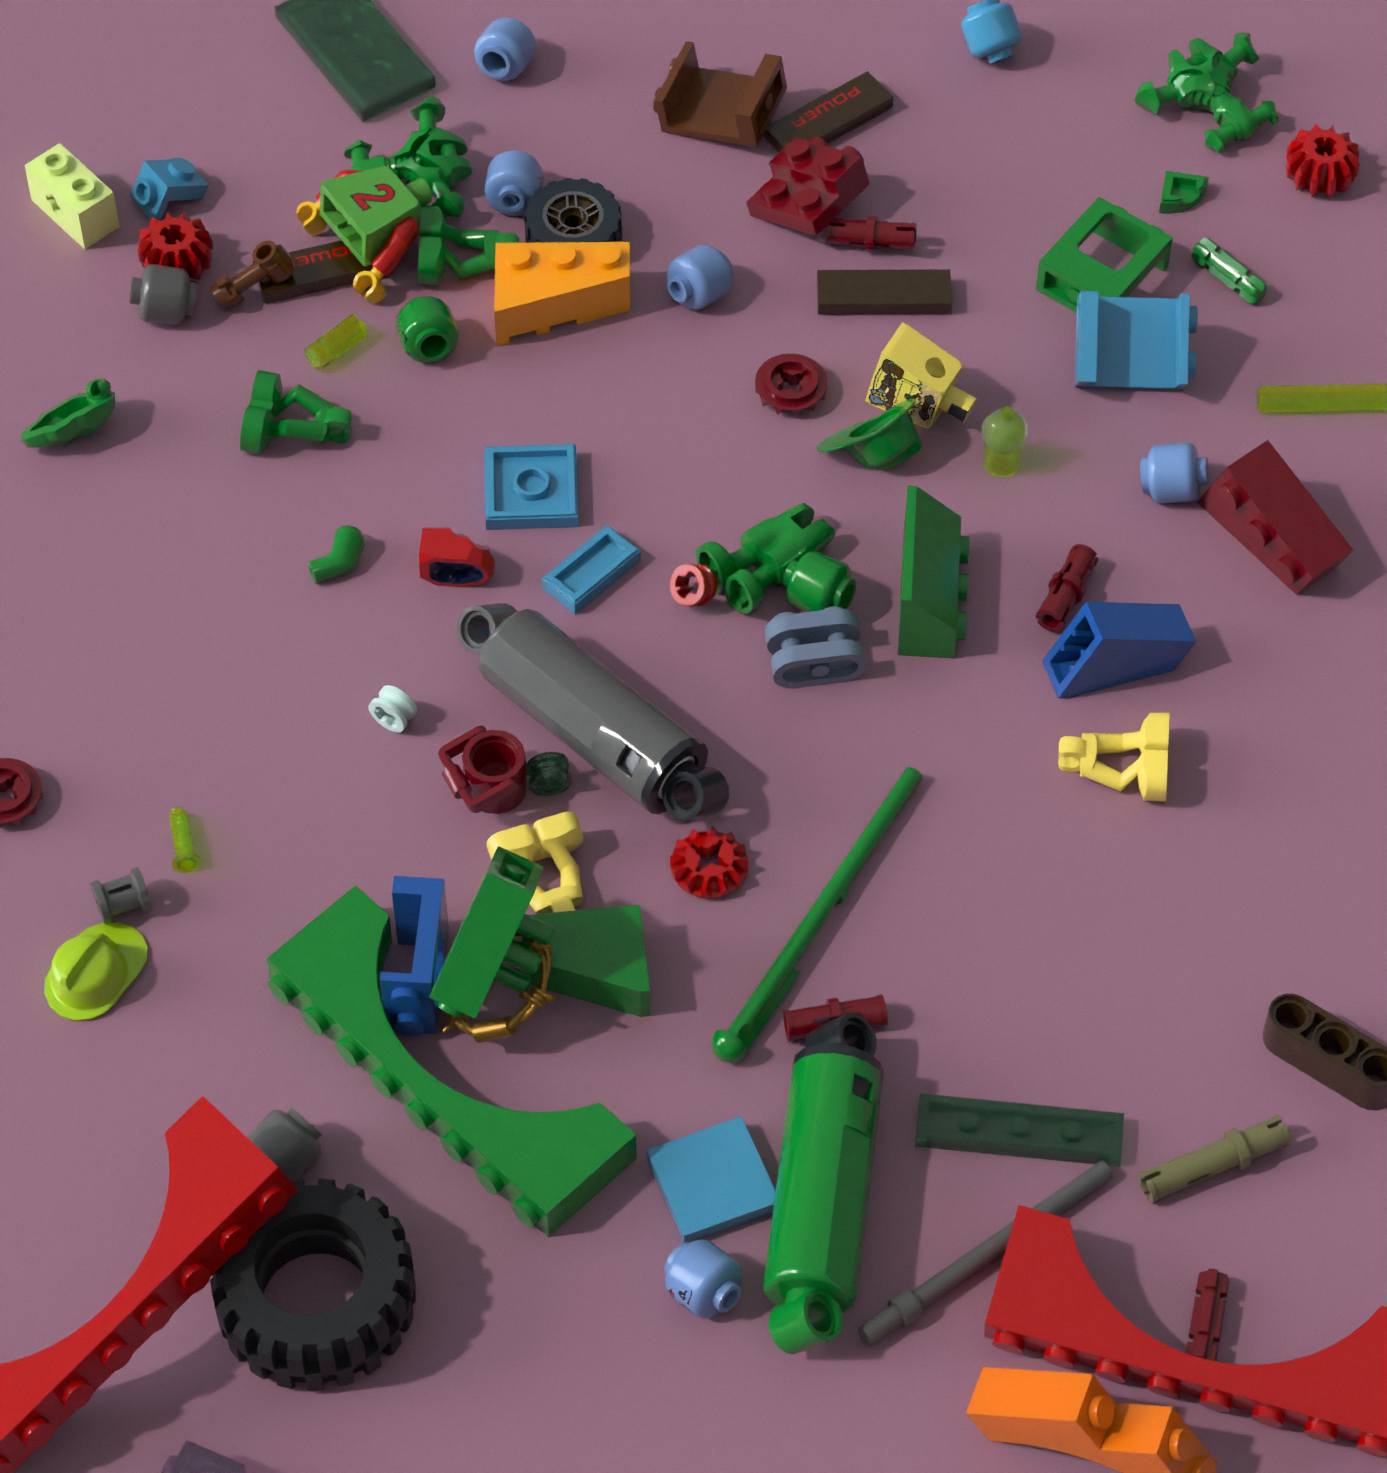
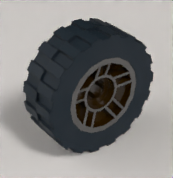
[524,178,622,243]

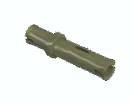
[1138,1114,1291,1203]

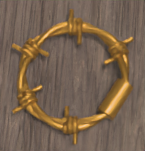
[442,932,556,1043]

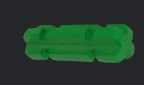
[1192,238,1268,304]

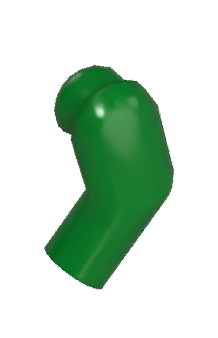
[308,525,364,584]

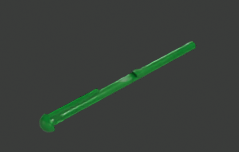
[711,767,922,1063]

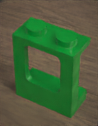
[1036,197,1173,312]

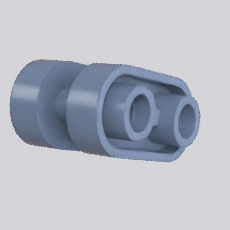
[764,606,867,688]

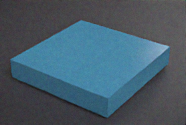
[484,444,579,530]
[646,1116,775,1243]

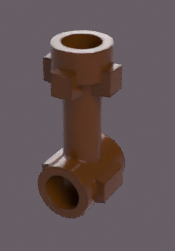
[210,240,294,309]

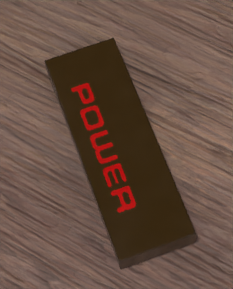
[764,71,894,152]
[252,240,393,303]

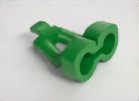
[418,205,519,285]
[240,370,352,454]

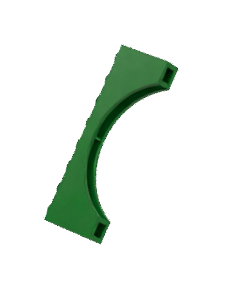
[266,885,637,1237]

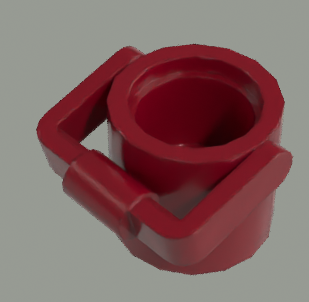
[438,725,527,814]

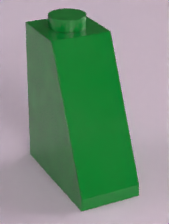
[512,905,650,1017]

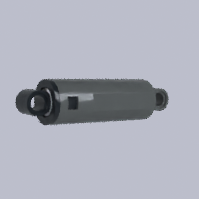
[457,603,729,820]

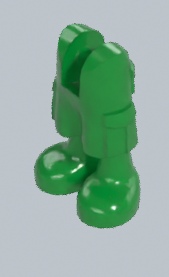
[696,502,836,614]

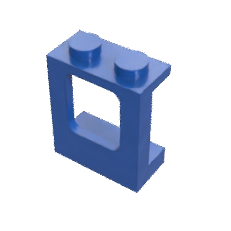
[380,876,449,1036]

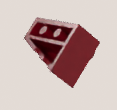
[1197,440,1353,595]

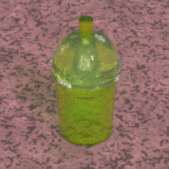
[981,406,1028,477]

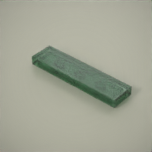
[915,1093,1124,1167]

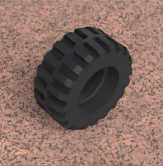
[210,1178,416,1391]

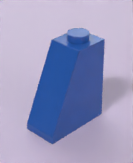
[1042,602,1197,698]

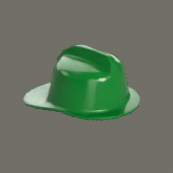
[817,398,922,469]

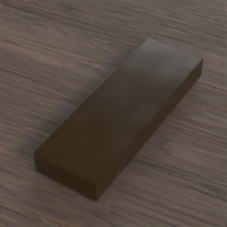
[817,269,952,314]

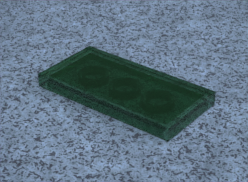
[275,0,436,122]

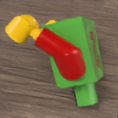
[296,166,432,304]

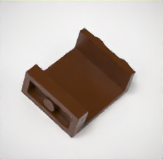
[653,41,787,147]

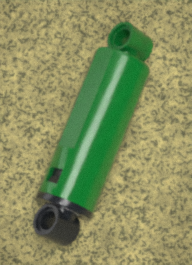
[763,1013,884,1354]

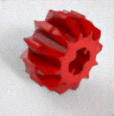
[1285,124,1360,198]
[137,211,213,280]

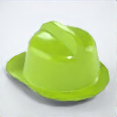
[44,922,148,1021]

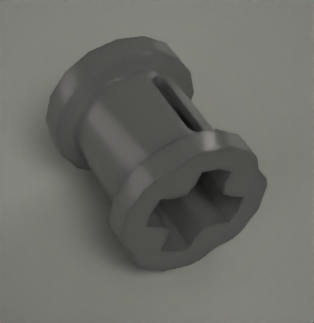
[90,867,152,925]

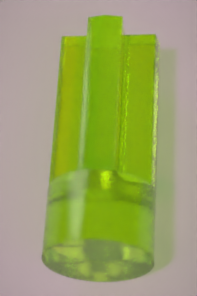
[304,314,368,370]

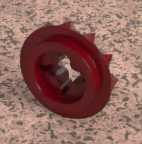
[755,353,827,417]
[0,758,43,827]

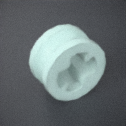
[368,685,417,732]

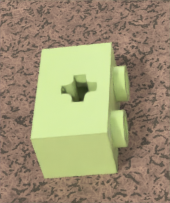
[25,143,120,249]

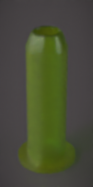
[169,807,202,873]

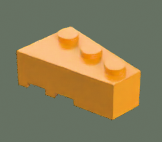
[494,242,630,346]

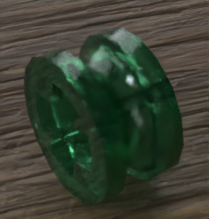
[526,752,572,796]

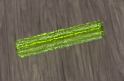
[1256,383,1387,413]

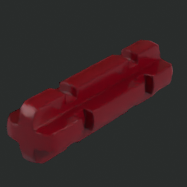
[1186,1269,1229,1361]

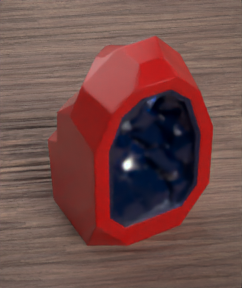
[419,527,495,587]

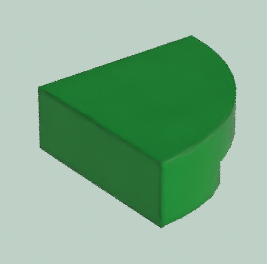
[1159,171,1209,214]

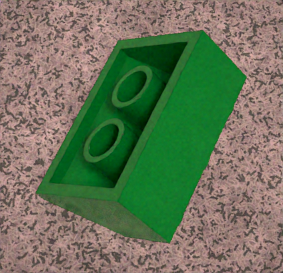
[898,485,969,658]

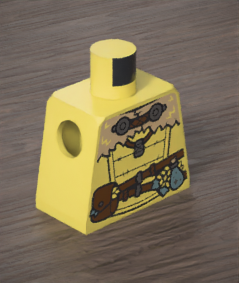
[865,322,977,428]

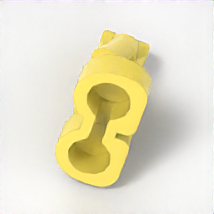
[1058,712,1170,802]
[486,811,584,914]

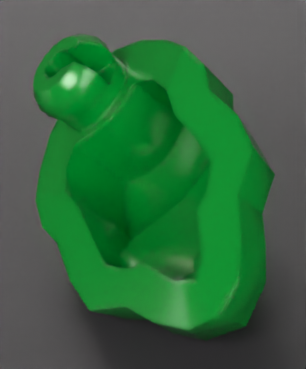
[21,378,115,448]

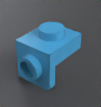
[131,158,209,220]

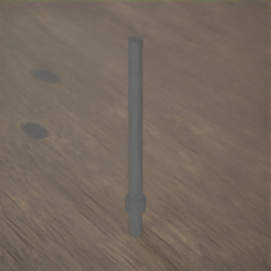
[858,1161,1113,1346]

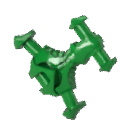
[1135,32,1280,154]
[344,95,472,218]

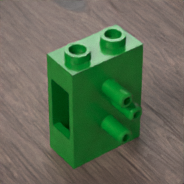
[429,846,555,1019]

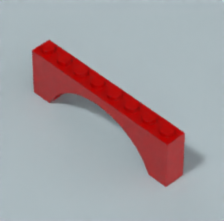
[0,1096,298,1473]
[984,1205,1387,1457]

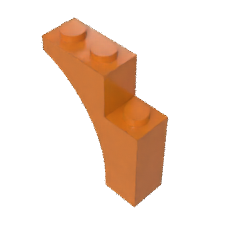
[966,1367,1218,1473]

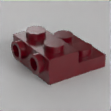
[746,136,870,236]

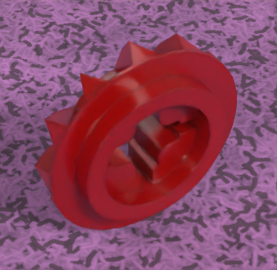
[670,826,749,898]

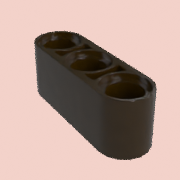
[1263,993,1387,1110]

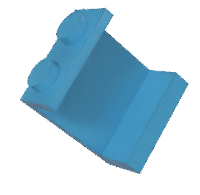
[1075,291,1198,390]

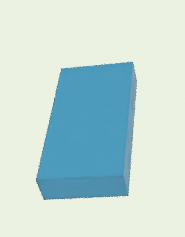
[541,525,641,614]

